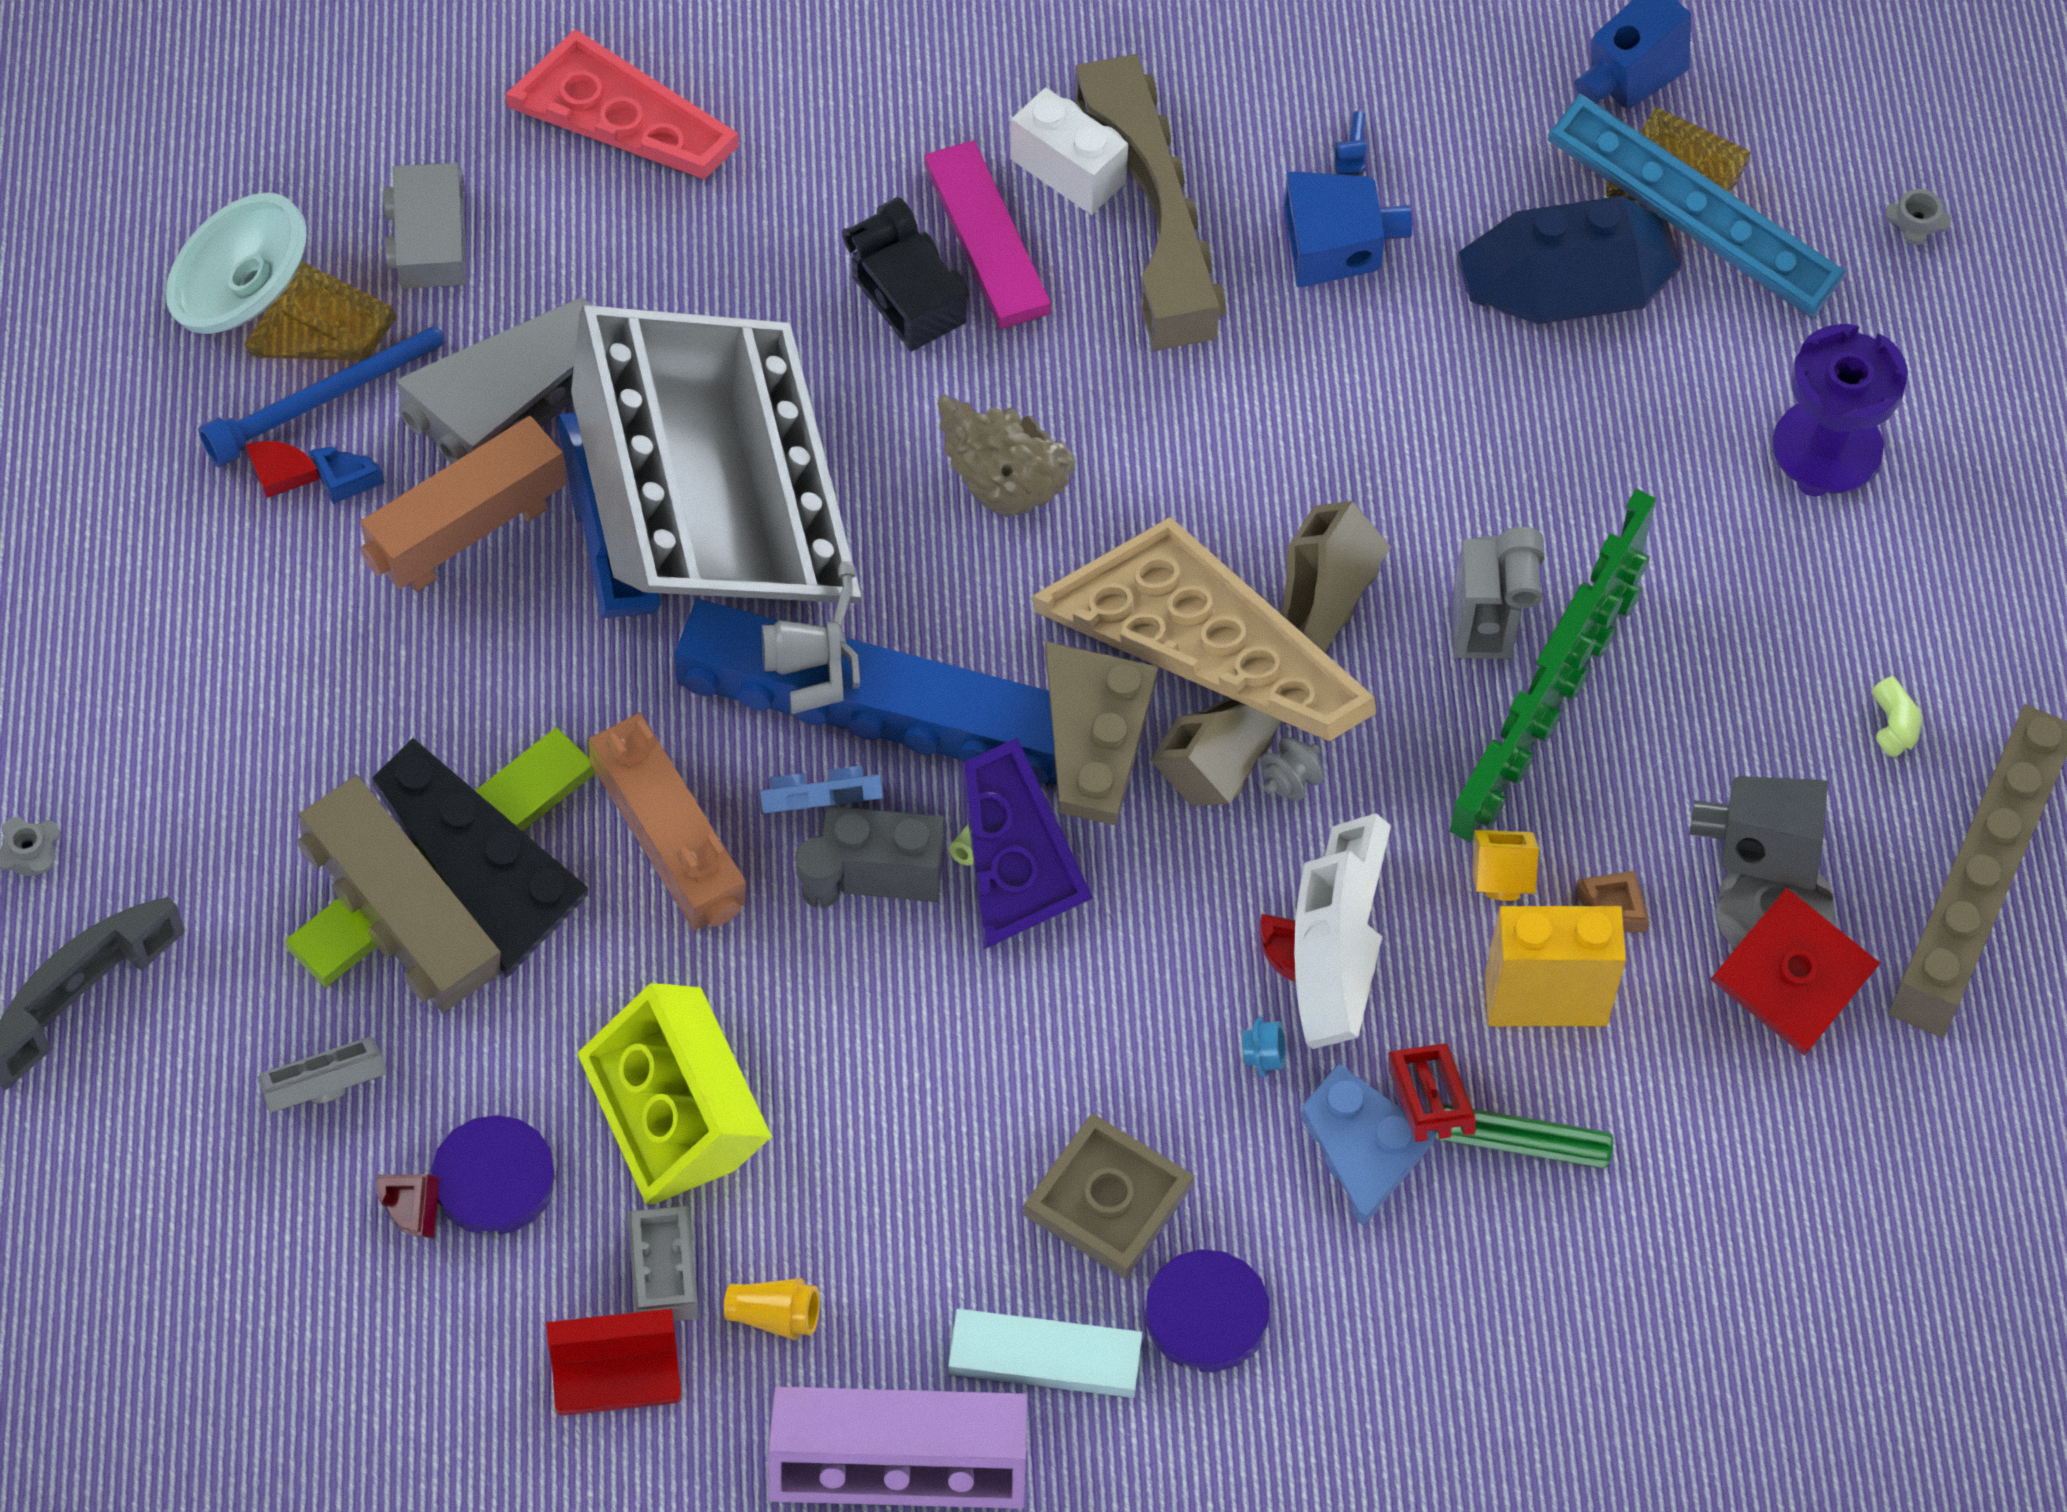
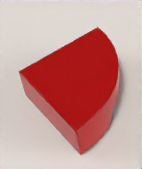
[245,441,319,498]
[1259,914,1296,983]

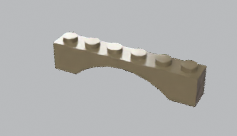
[1074,54,1226,351]
[1150,501,1391,806]
[1888,704,2067,1039]

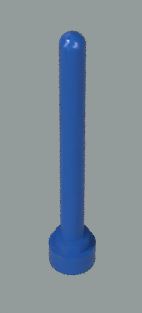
[198,327,445,467]

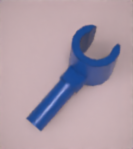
[1334,111,1367,174]

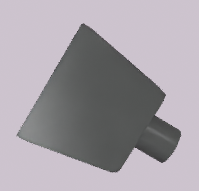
[1689,776,1828,890]

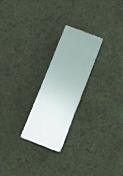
[948,1309,1143,1398]

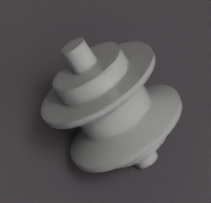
[1261,737,1323,801]

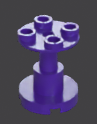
[1772,324,1908,497]

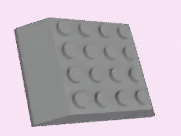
[571,305,862,603]

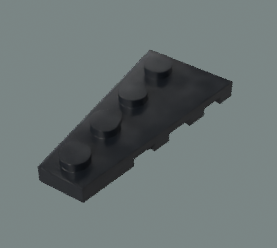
[372,738,588,978]

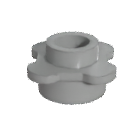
[1885,189,1951,245]
[0,817,61,876]

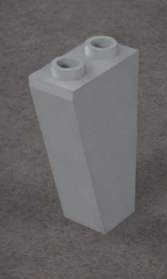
[397,297,593,464]

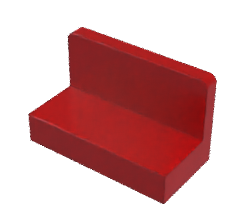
[546,1308,681,1416]

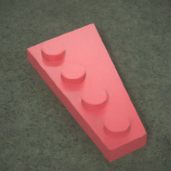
[505,29,739,180]

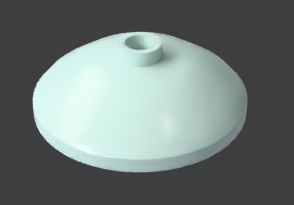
[166,193,306,334]

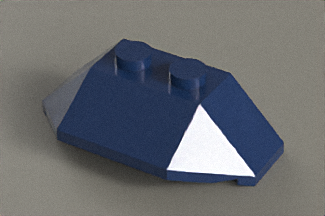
[1457,196,1681,324]

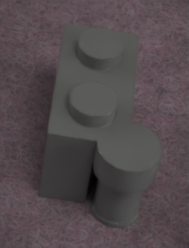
[795,806,944,908]

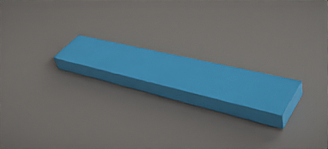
[1548,93,1846,319]

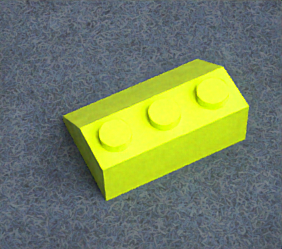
[577,983,772,1204]

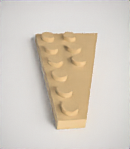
[1032,517,1376,742]

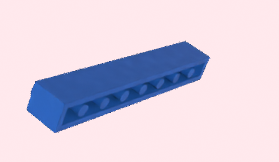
[674,598,1056,785]

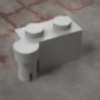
[383,163,467,289]
[1451,527,1545,659]

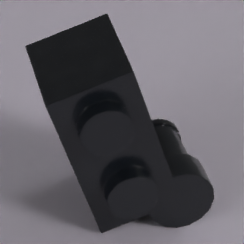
[842,197,969,352]

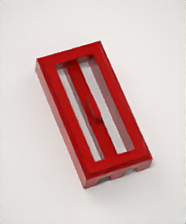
[1388,1043,1476,1143]

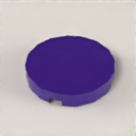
[431,1115,555,1235]
[1145,1249,1269,1373]

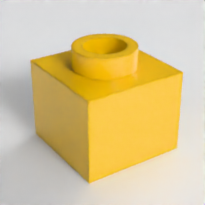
[1472,830,1539,901]

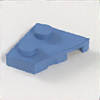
[758,766,883,814]
[1301,1063,1436,1226]

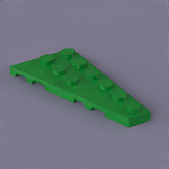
[1449,488,1657,842]

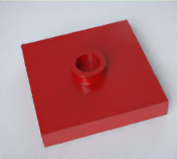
[1710,887,1881,1056]

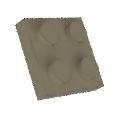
[1023,1113,1194,1279]

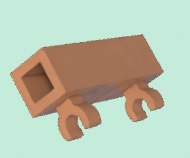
[360,416,567,592]
[589,712,746,931]

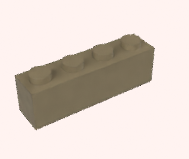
[297,775,501,1014]

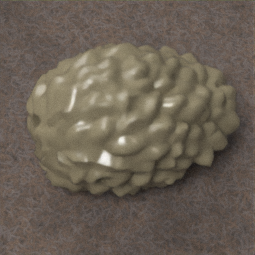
[937,394,1075,517]

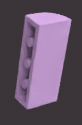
[768,1386,1027,1509]

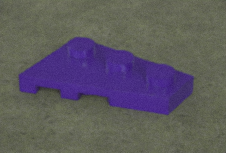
[961,738,1093,950]

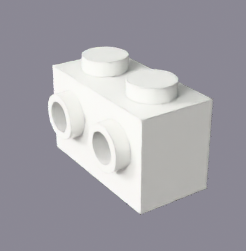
[1010,87,1128,215]

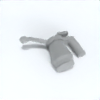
[761,561,860,715]

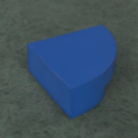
[309,447,385,504]

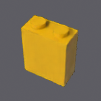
[1484,906,1626,1026]

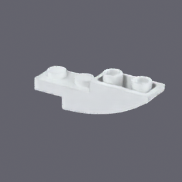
[1294,813,1391,1049]

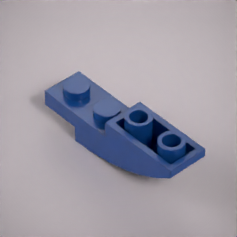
[557,413,661,618]

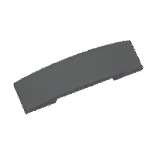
[0,897,185,1091]

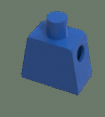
[1574,0,1691,108]
[1283,172,1412,287]

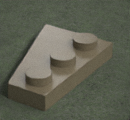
[1045,641,1158,826]

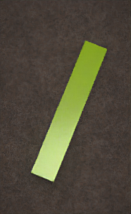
[285,727,596,988]

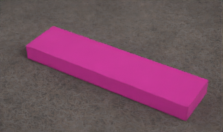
[924,140,1051,329]

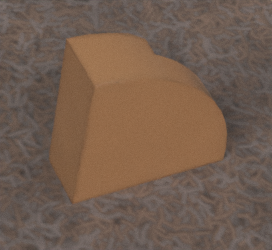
[1575,871,1649,932]

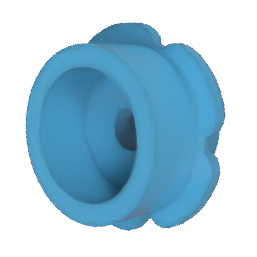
[1242,1017,1286,1077]

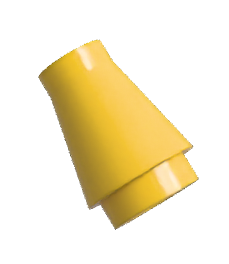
[724,1278,820,1340]

